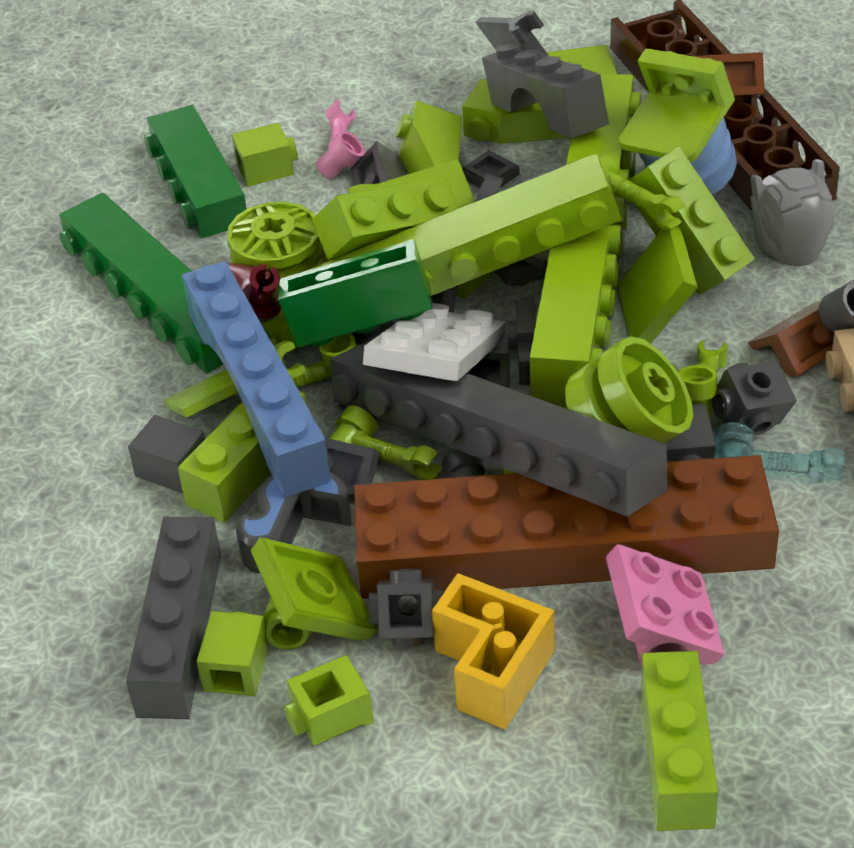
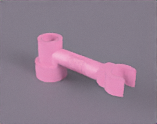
[316,99,365,179]

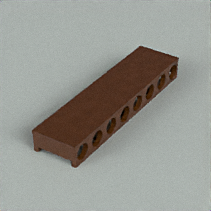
[609,0,840,211]

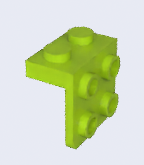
[618,48,735,163]

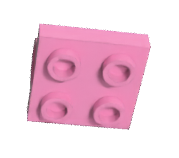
[606,544,725,667]

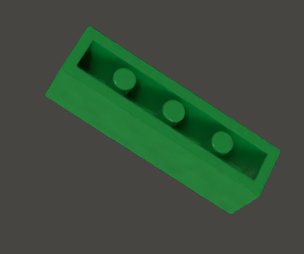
[144,104,247,239]

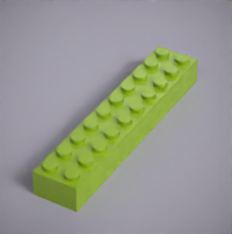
[530,73,641,409]

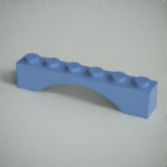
[182,261,331,498]

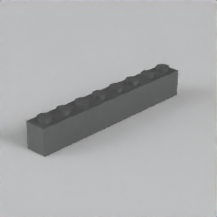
[330,339,668,516]

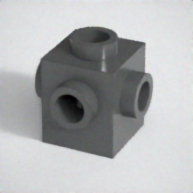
[712,361,797,436]
[369,569,444,646]

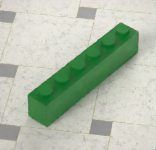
[59,192,224,374]

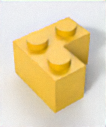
[432,573,555,730]

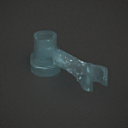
[714,423,846,481]

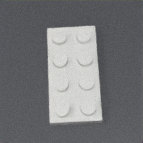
[363,303,506,381]

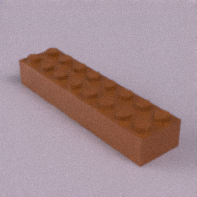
[354,455,779,599]

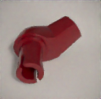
[227,262,282,322]

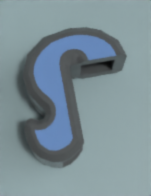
[236,472,351,573]

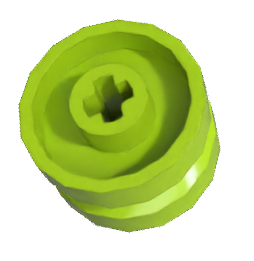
[565,336,693,444]

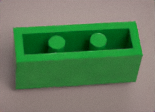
[278,239,433,348]

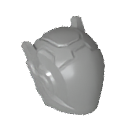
[750,159,835,266]

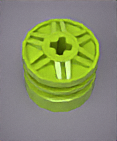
[227,201,323,278]

